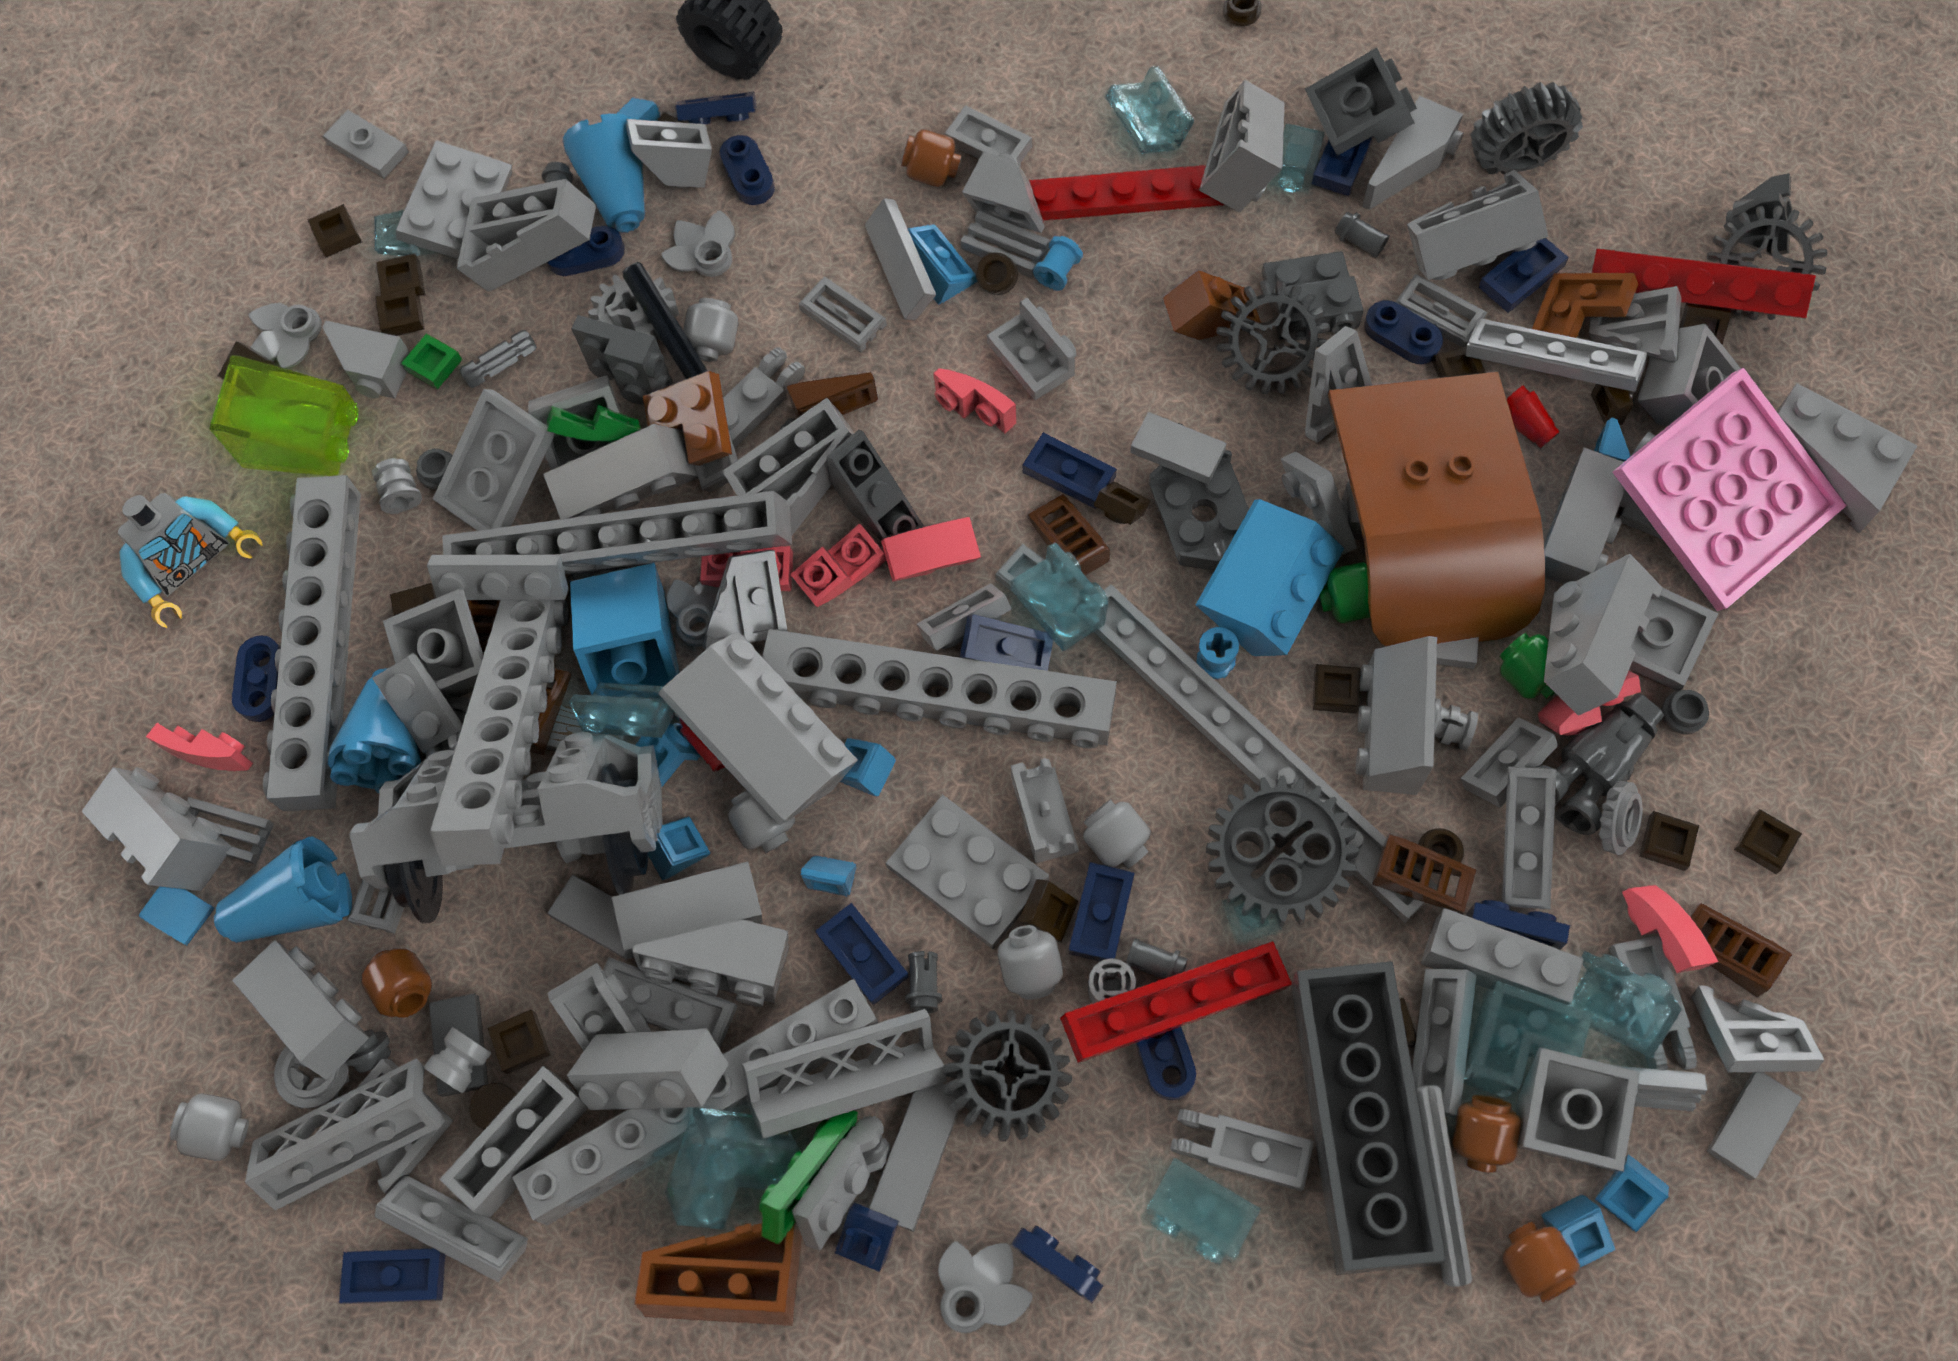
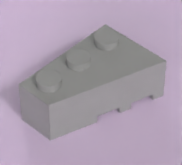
[1199,80,1285,213]
[1407,170,1549,280]
[457,179,596,291]
[1777,383,1917,533]
[722,398,854,535]
[543,424,698,519]
[1544,554,1663,716]
[82,767,231,891]

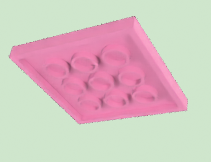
[1612,368,1847,611]

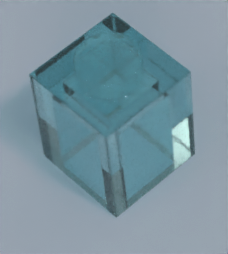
[1271,123,1325,194]

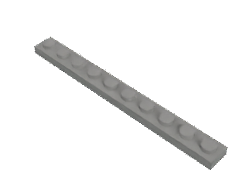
[1080,584,1437,923]

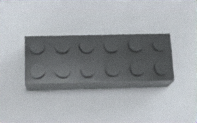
[1291,961,1446,1275]

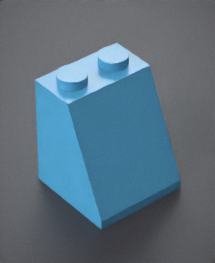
[570,562,680,712]

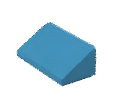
[908,224,977,304]

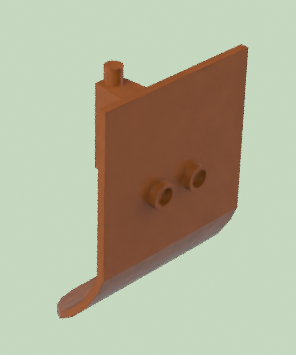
[1328,372,1545,646]

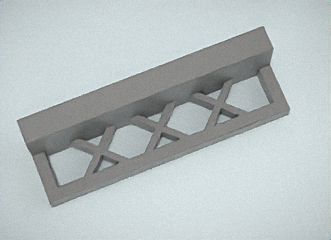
[742,1009,946,1138]
[245,1058,442,1210]

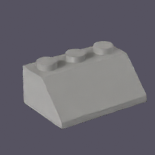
[1355,636,1437,795]

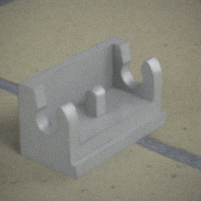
[1011,758,1079,864]

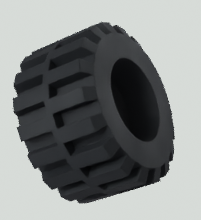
[676,0,783,80]

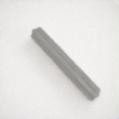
[1415,1085,1472,1287]

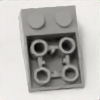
[632,920,789,1007]

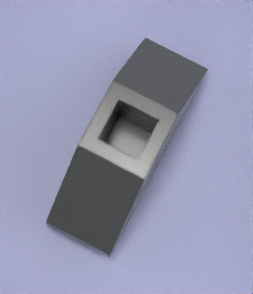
[827,430,925,541]

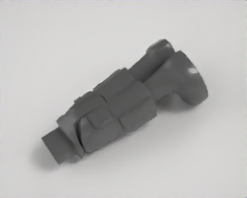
[1534,693,1664,835]

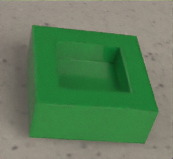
[401,333,462,390]

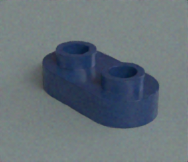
[720,135,775,205]
[547,226,625,276]
[1364,300,1443,364]
[232,636,281,722]
[1136,1027,1196,1101]
[1011,1225,1104,1304]

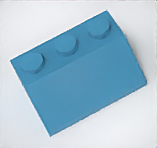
[1196,499,1344,656]

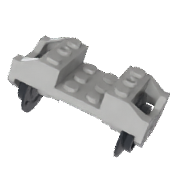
[349,732,663,924]

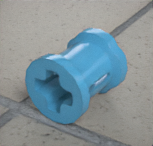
[1033,236,1083,291]
[1196,627,1239,679]

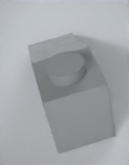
[1363,96,1464,210]

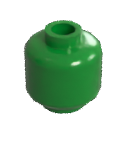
[1319,562,1370,623]
[1499,633,1555,699]

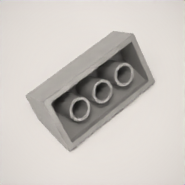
[658,631,858,826]

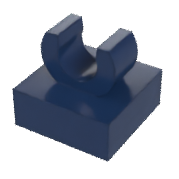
[835,1202,899,1272]

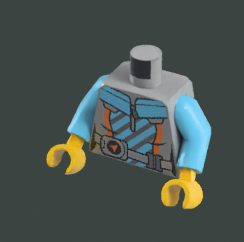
[118,493,263,628]

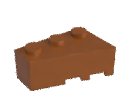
[635,1223,802,1326]

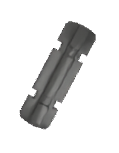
[459,330,537,388]

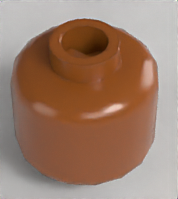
[901,129,961,187]
[361,948,432,1018]
[1452,1095,1522,1173]
[1502,1222,1580,1303]

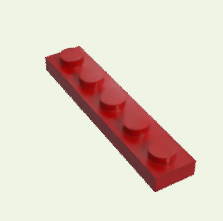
[1029,165,1224,221]
[1592,248,1816,319]
[1060,941,1292,1063]

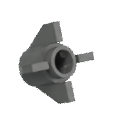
[1726,174,1799,256]

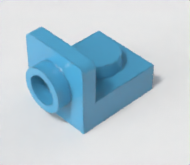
[635,722,701,787]

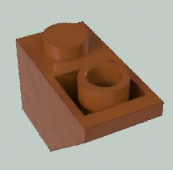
[1163,270,1261,340]

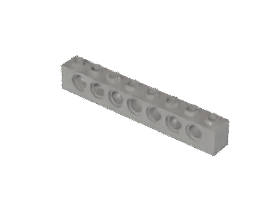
[263,475,361,811]
[442,491,792,574]
[430,600,569,866]
[762,629,1117,749]
[512,979,879,1226]

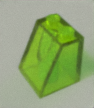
[209,355,358,476]

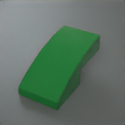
[547,405,641,441]

